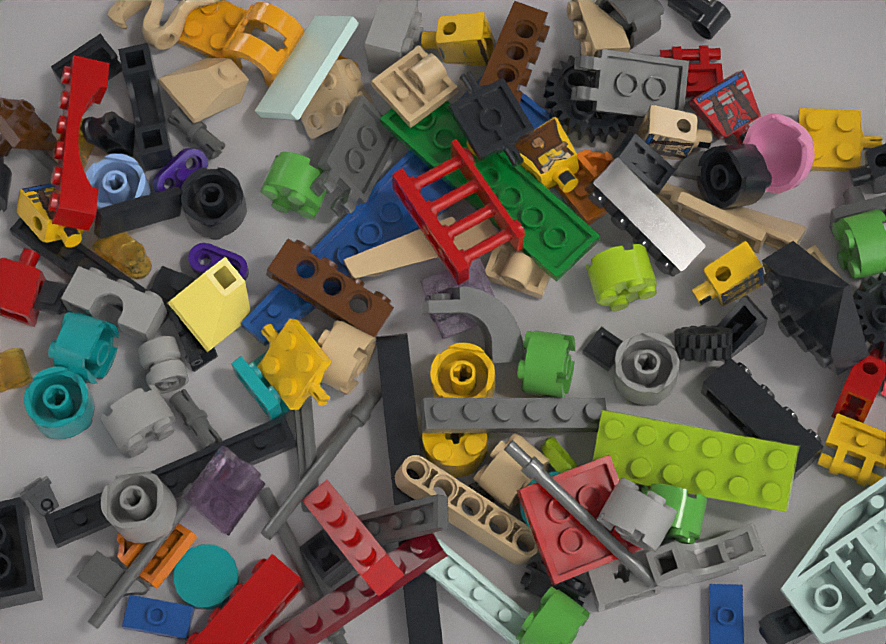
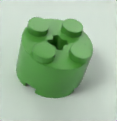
[260,151,327,220]
[832,209,886,279]
[518,330,576,398]
[641,484,707,544]
[516,586,591,644]

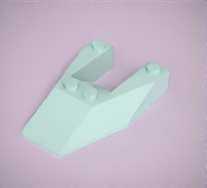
[780,476,886,644]

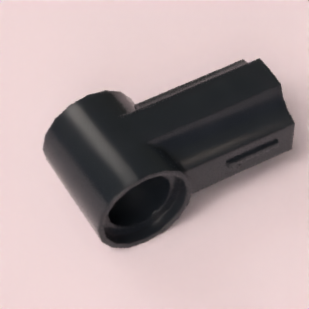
[668,0,731,40]

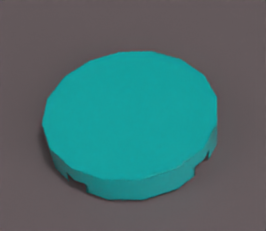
[173,544,239,610]

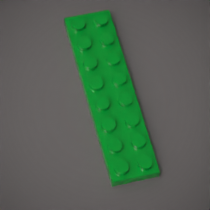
[380,101,600,282]

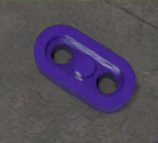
[153,148,208,192]
[188,243,249,281]

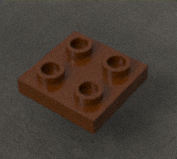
[0,98,57,157]

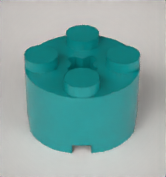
[48,312,119,384]
[24,366,95,439]

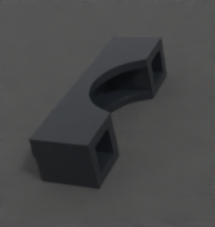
[118,43,174,171]

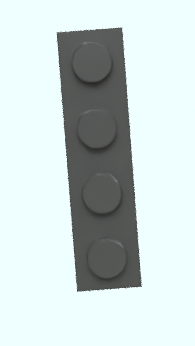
[358,494,448,546]

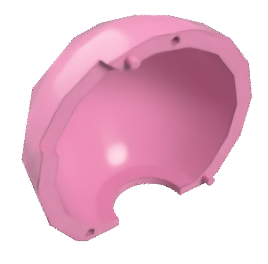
[743,113,815,193]

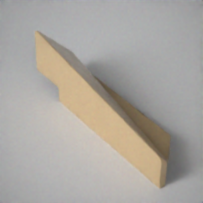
[655,183,807,254]
[343,216,498,278]

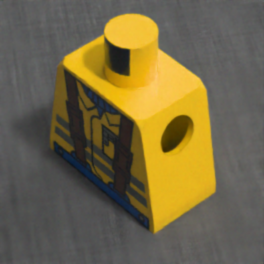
[16,183,84,248]
[691,241,766,306]

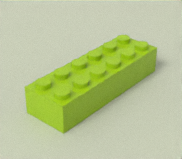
[593,410,799,512]

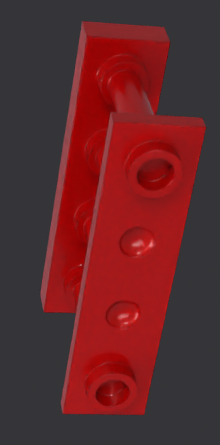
[392,139,525,285]

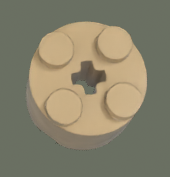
[317,320,376,395]
[474,433,550,511]

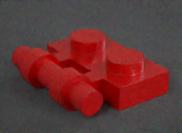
[660,45,723,97]

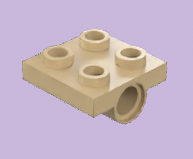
[371,45,458,128]
[483,241,551,299]

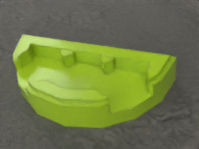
[541,435,578,473]

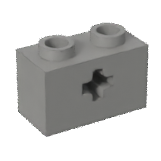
[586,550,662,613]

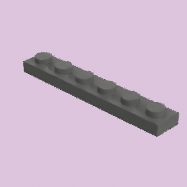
[419,398,607,433]

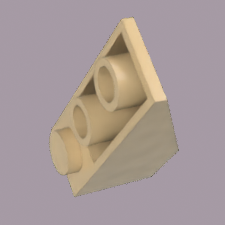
[567,0,631,72]

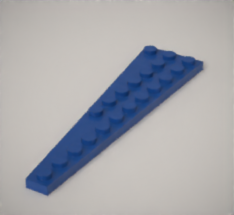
[241,75,551,346]

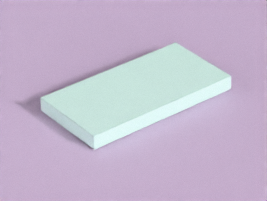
[255,16,359,120]

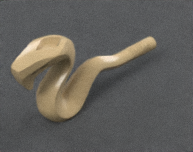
[107,0,221,50]

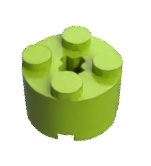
[585,244,657,311]

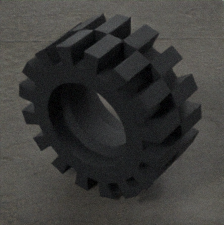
[674,325,732,362]

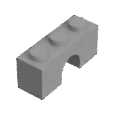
[61,266,167,342]

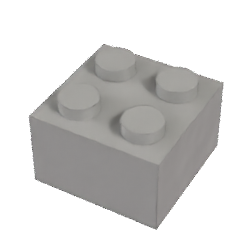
[364,0,424,74]

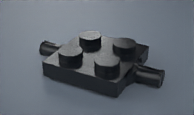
[448,71,535,167]

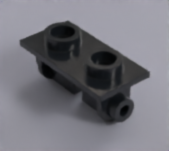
[169,308,218,372]
[520,560,591,607]

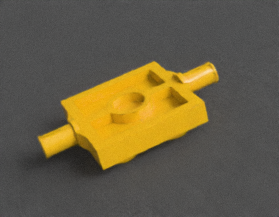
[798,108,882,172]
[257,319,332,410]

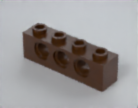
[479,1,550,104]
[266,238,394,338]

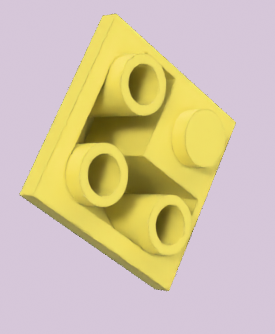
[168,257,251,352]

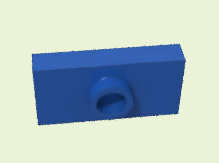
[709,584,744,644]
[122,595,195,641]

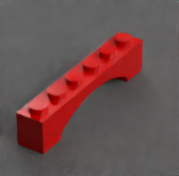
[48,55,110,231]

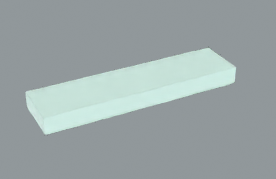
[425,539,529,644]

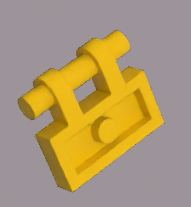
[817,413,886,487]

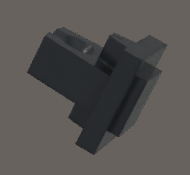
[33,280,73,315]
[20,476,59,517]

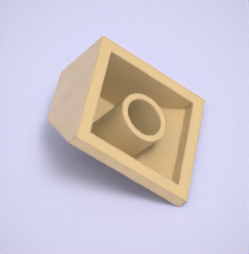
[158,57,248,124]

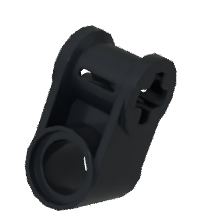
[81,111,135,157]

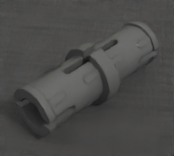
[167,107,225,159]
[169,389,222,449]

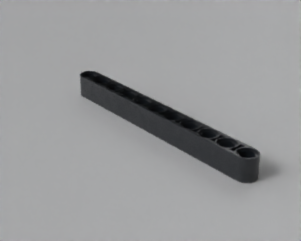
[376,333,443,644]

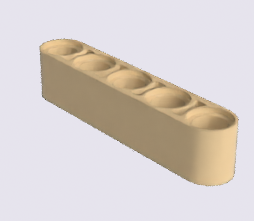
[395,455,539,565]

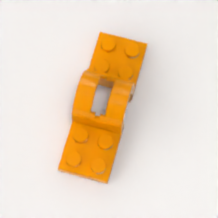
[177,0,359,87]

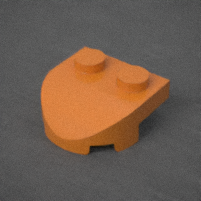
[554,149,614,225]
[116,524,197,589]

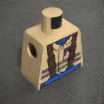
[638,105,712,160]

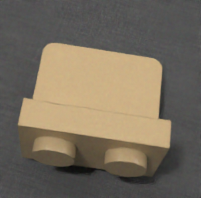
[300,58,373,139]

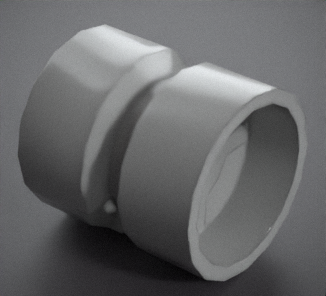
[137,336,189,394]

